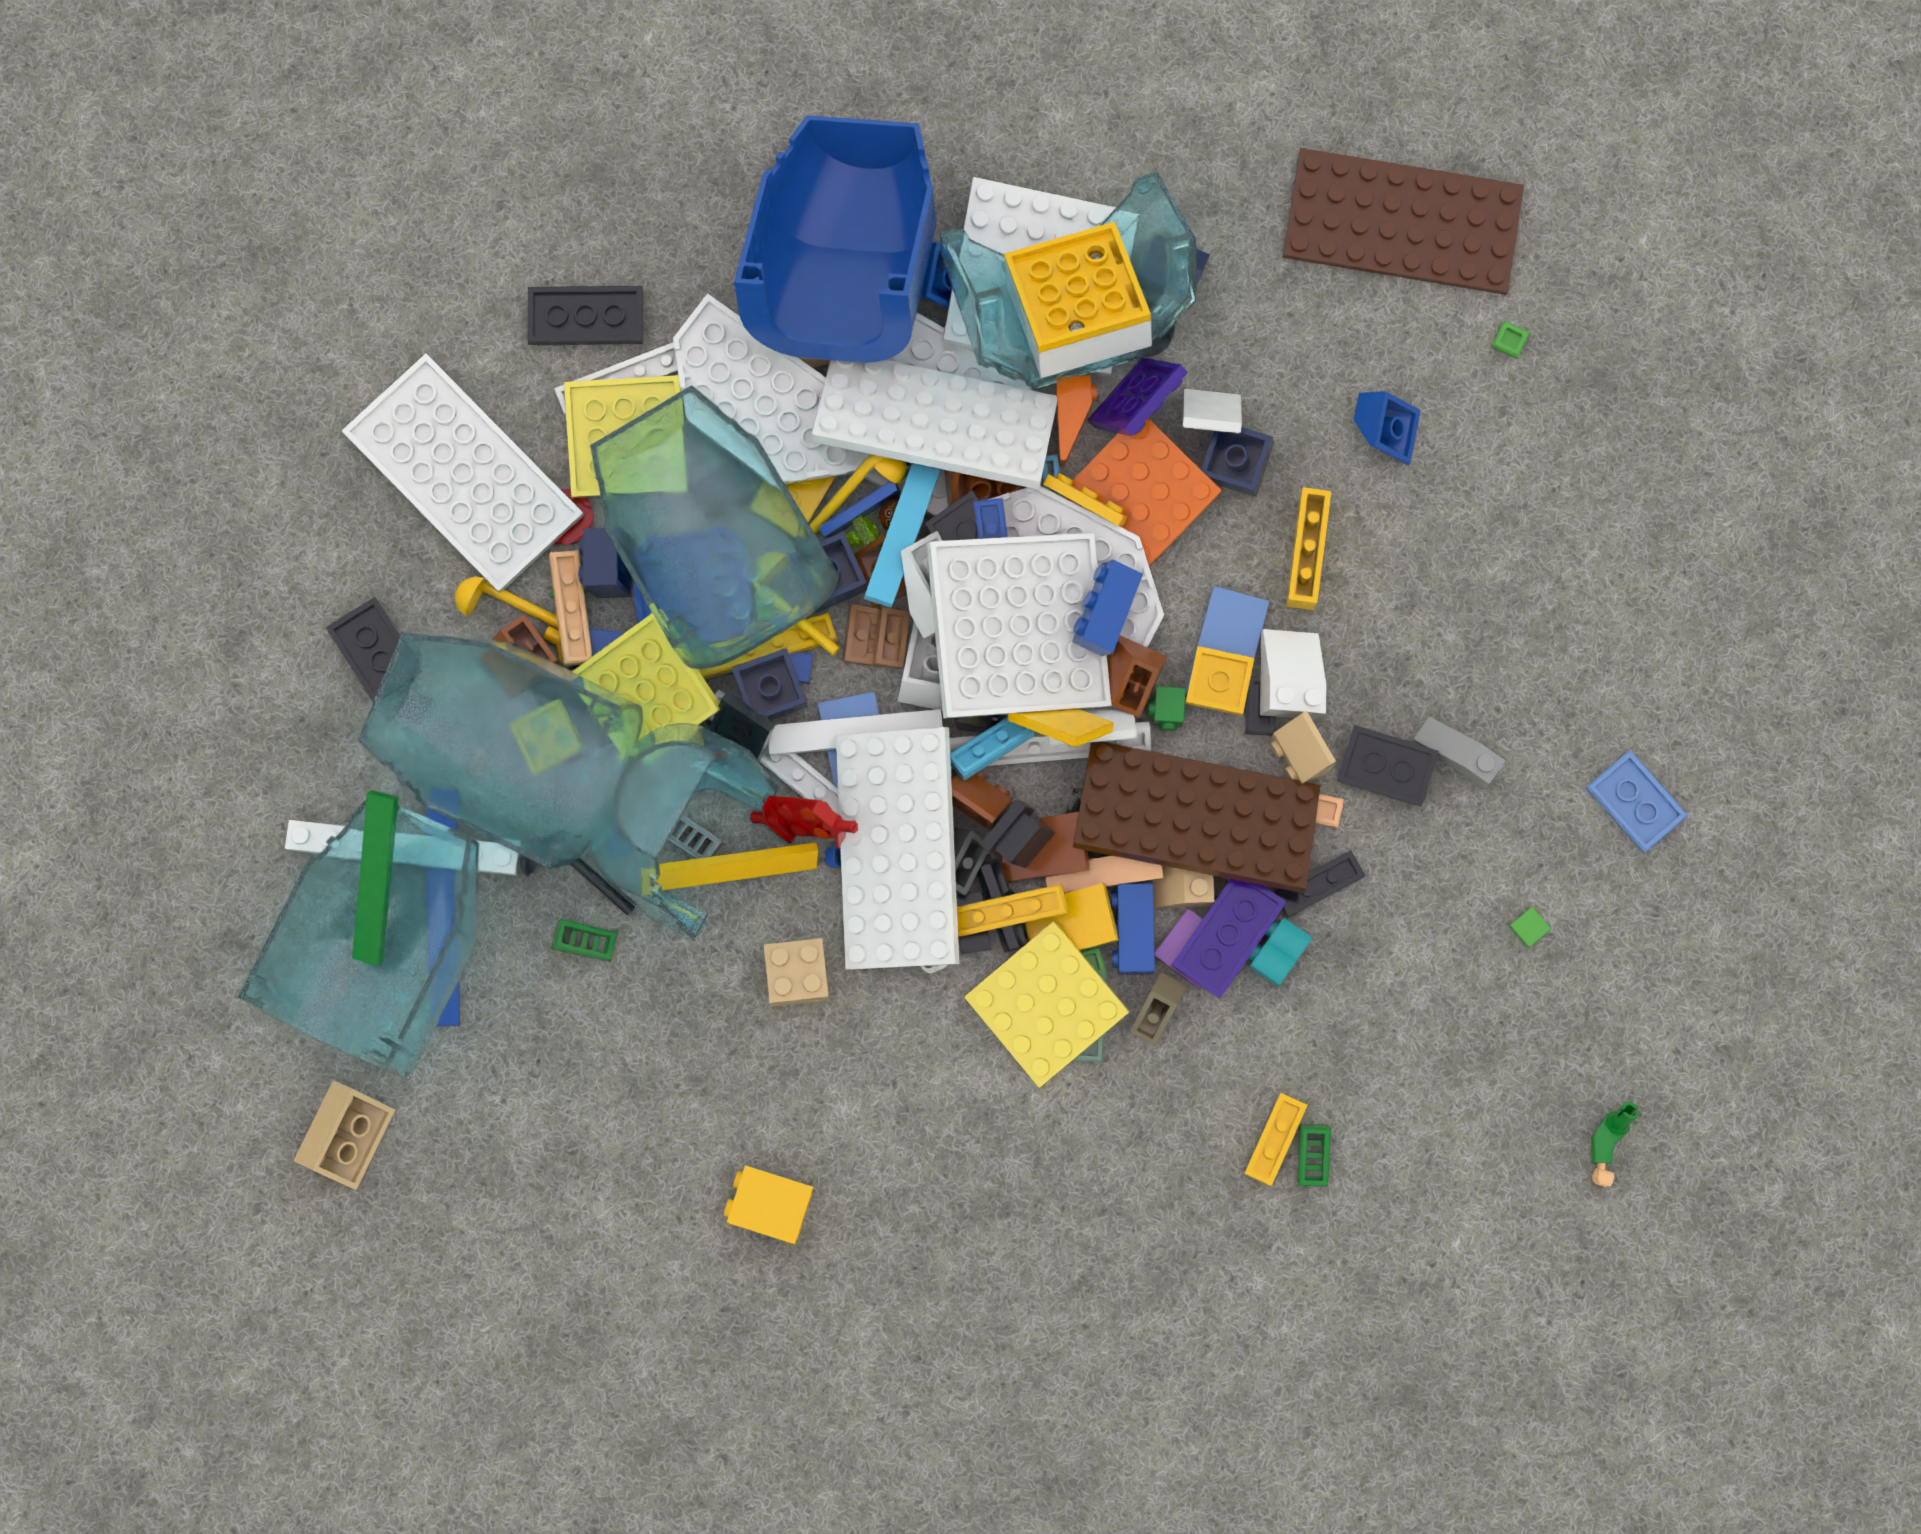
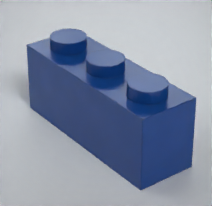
[1072,559,1143,657]
[1111,884,1155,975]

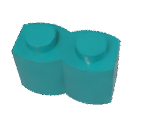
[1248,918,1313,988]

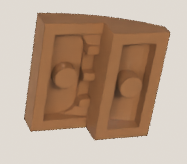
[842,604,910,669]

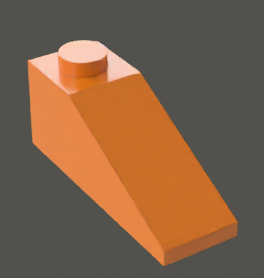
[1055,375,1097,467]

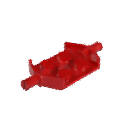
[750,795,858,849]

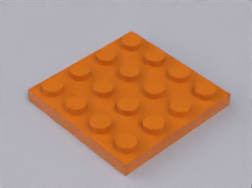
[1062,418,1223,567]

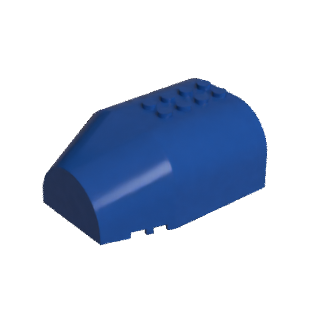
[734,115,936,363]

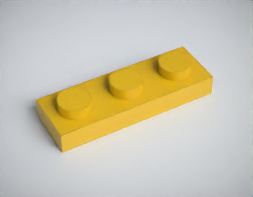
[1043,473,1128,527]
[1244,1093,1308,1187]

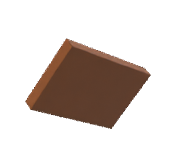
[1001,812,1090,883]

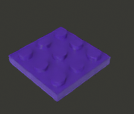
[1087,357,1188,436]

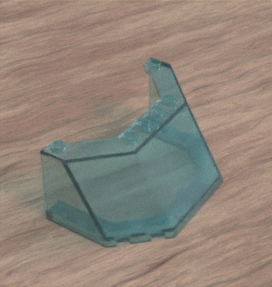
[940,171,1196,389]

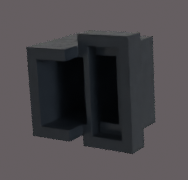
[980,799,1056,868]

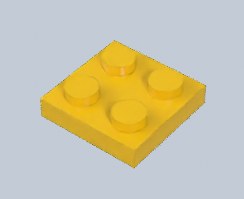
[1185,646,1254,716]

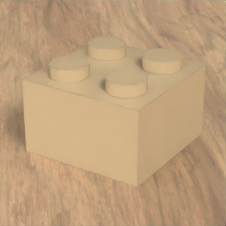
[764,938,829,1007]

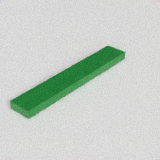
[352,790,399,966]

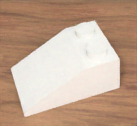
[901,531,943,638]
[897,622,943,711]
[1260,629,1326,719]

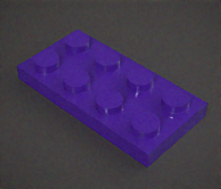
[1171,879,1286,999]

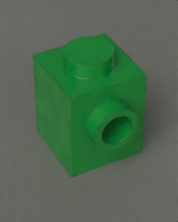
[1148,686,1186,731]

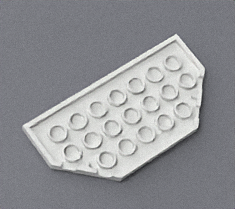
[673,293,869,485]
[988,486,1164,647]

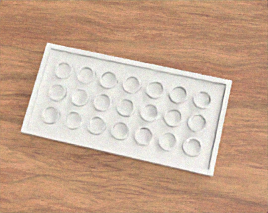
[342,354,584,593]
[811,360,1058,489]
[836,727,959,970]

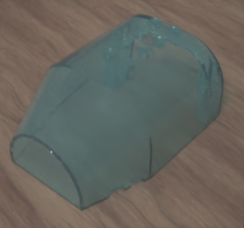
[590,385,839,669]
[358,632,643,869]
[590,723,779,941]
[238,800,480,1080]

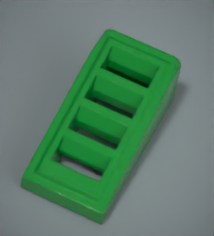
[551,919,617,962]
[1298,1123,1331,1187]

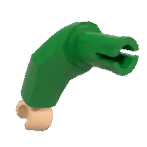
[1591,1102,1640,1187]

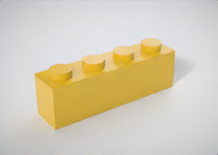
[1285,487,1331,611]

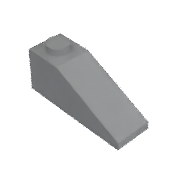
[1413,716,1506,790]

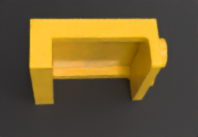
[723,1165,814,1246]

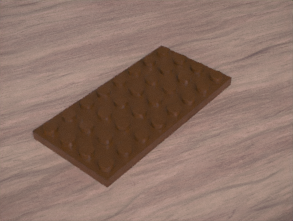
[1282,148,1524,295]
[1072,741,1321,894]

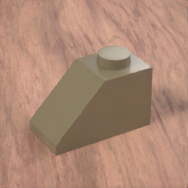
[1130,972,1187,1046]

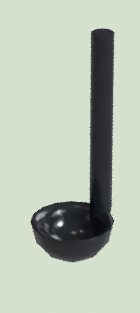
[520,836,635,916]

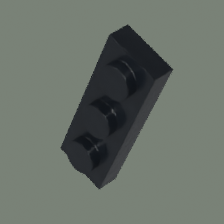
[1274,851,1365,918]

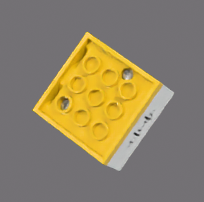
[1004,222,1152,378]

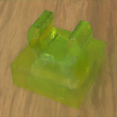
[846,515,881,547]

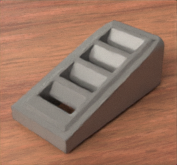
[659,811,723,859]

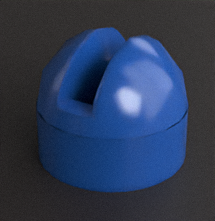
[824,845,841,868]

